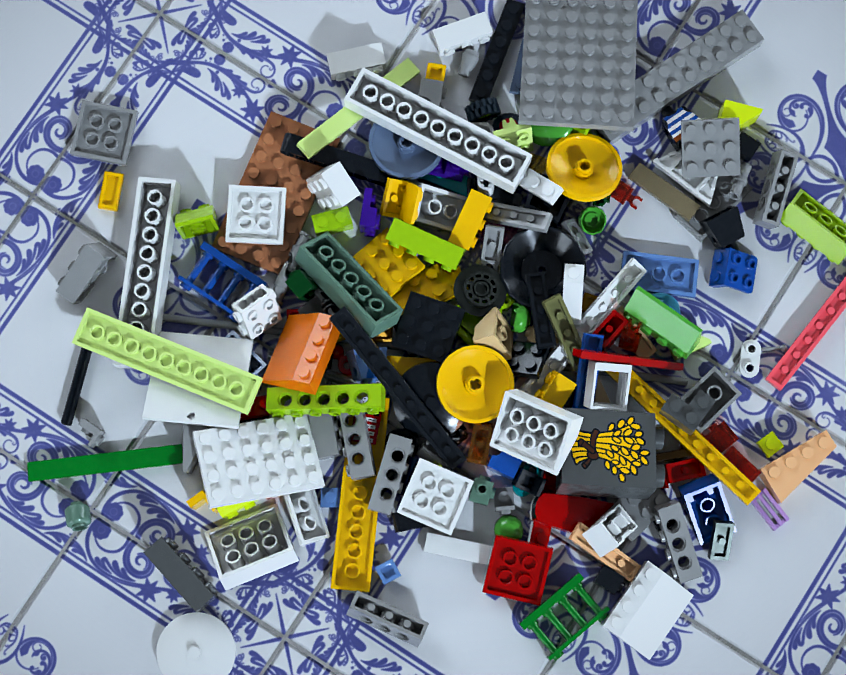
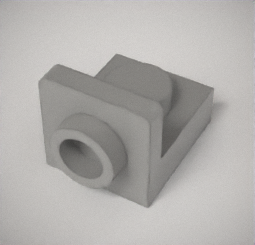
[79,418,105,448]
[494,487,515,515]

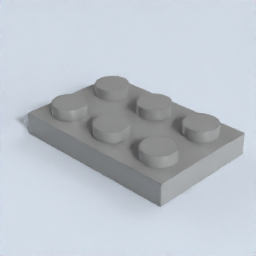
[605,488,671,542]

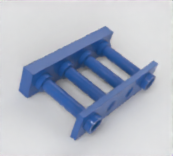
[178,241,268,323]

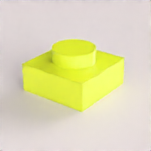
[756,431,784,458]

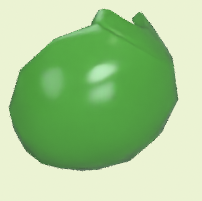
[578,206,606,235]
[510,303,531,333]
[494,514,523,540]

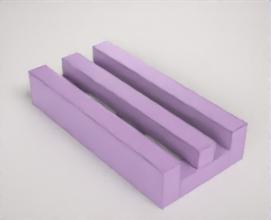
[751,488,789,531]

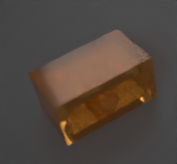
[467,422,493,465]

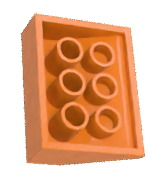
[262,313,340,395]

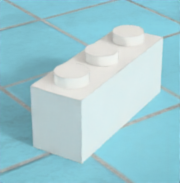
[432,12,493,56]
[326,42,386,81]

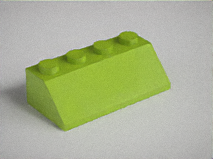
[781,189,846,265]
[385,218,466,272]

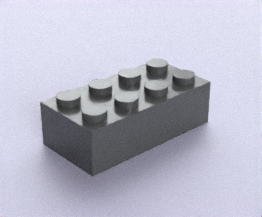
[143,537,218,612]

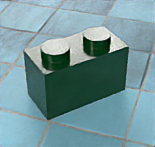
[285,269,322,302]

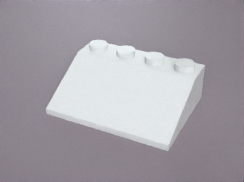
[489,389,584,475]
[204,503,299,590]
[601,561,694,660]

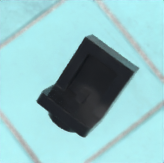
[511,467,547,497]

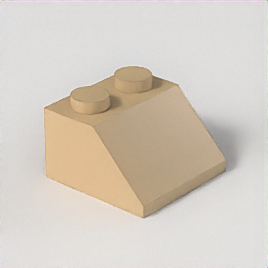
[472,307,514,361]

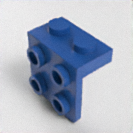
[709,248,758,294]

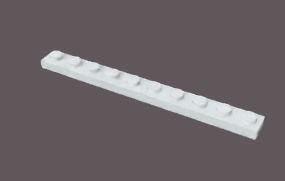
[518,258,647,396]

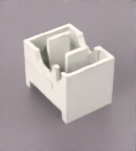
[582,504,638,558]

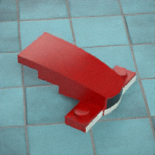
[527,470,614,546]

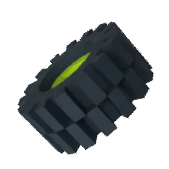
[464,97,501,122]

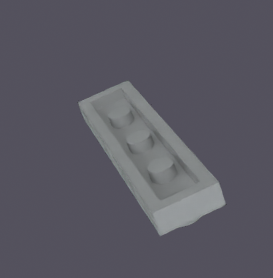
[483,202,553,233]

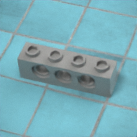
[753,149,799,230]
[336,399,377,481]
[367,433,415,516]
[653,499,703,584]
[346,590,429,648]

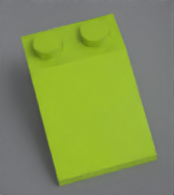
[175,204,220,240]

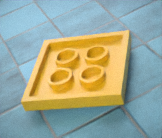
[353,228,425,297]

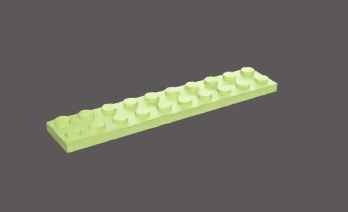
[72,307,263,415]

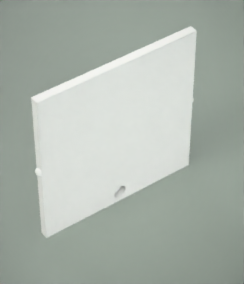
[142,331,254,429]

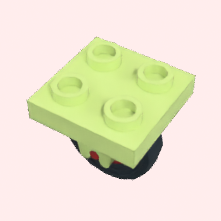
[492,113,534,152]

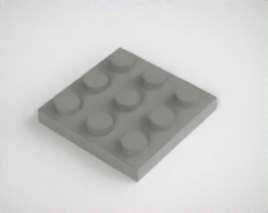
[70,100,139,166]
[681,117,740,178]

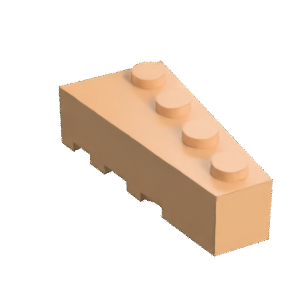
[756,430,837,504]

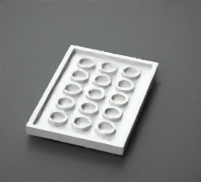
[192,414,325,509]

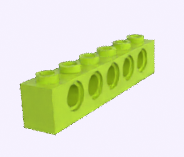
[266,383,386,418]

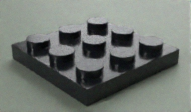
[392,291,466,363]

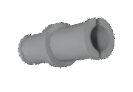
[728,162,752,200]

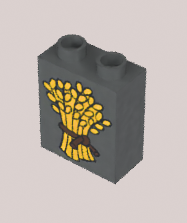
[555,407,665,500]

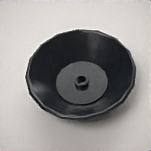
[499,226,587,308]

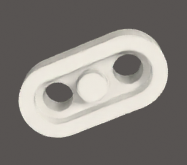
[739,339,761,378]

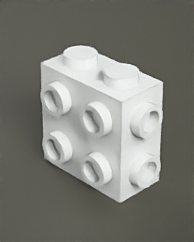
[231,284,282,340]

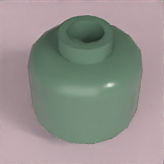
[64,501,91,531]

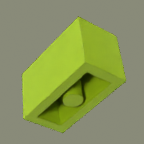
[311,206,354,237]

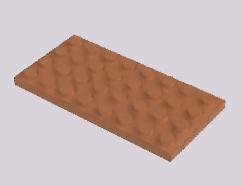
[212,111,341,275]

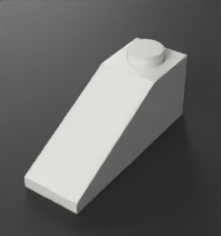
[563,264,584,326]

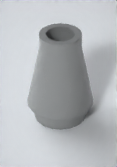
[458,48,479,78]

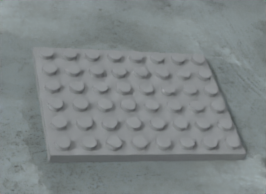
[518,0,638,131]

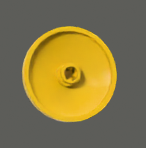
[546,133,622,202]
[436,345,514,424]

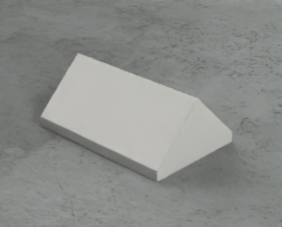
[284,489,330,547]

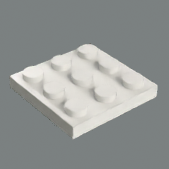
[225,185,287,245]
[397,458,474,535]

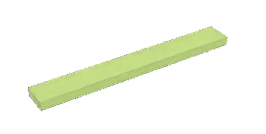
[296,58,420,159]

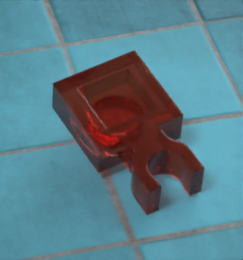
[611,179,643,210]
[618,318,642,353]

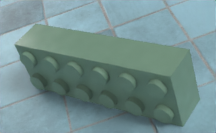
[295,231,403,339]

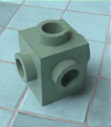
[468,475,496,506]

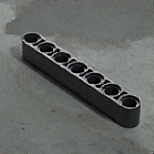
[280,133,408,187]

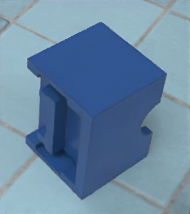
[487,452,522,481]

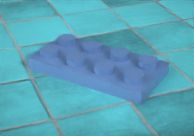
[621,250,699,298]

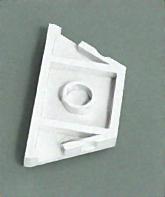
[653,150,718,207]

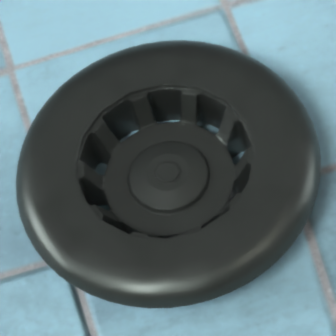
[454,265,507,317]

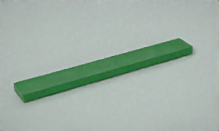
[27,444,183,482]

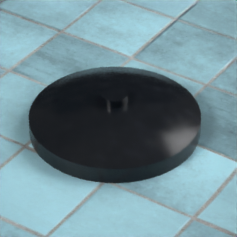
[393,362,463,439]

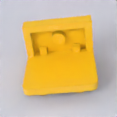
[379,177,423,225]

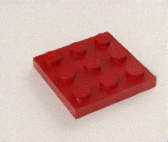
[482,534,553,606]

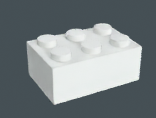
[306,161,361,211]

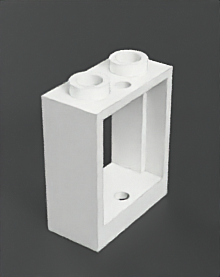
[583,360,632,411]

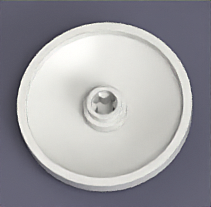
[156,612,236,675]

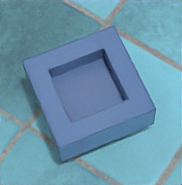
[320,488,341,508]
[375,559,401,585]

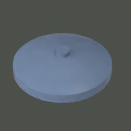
[369,122,442,180]

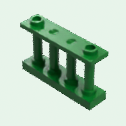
[518,573,610,661]

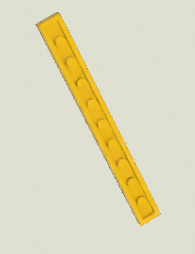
[605,370,761,506]

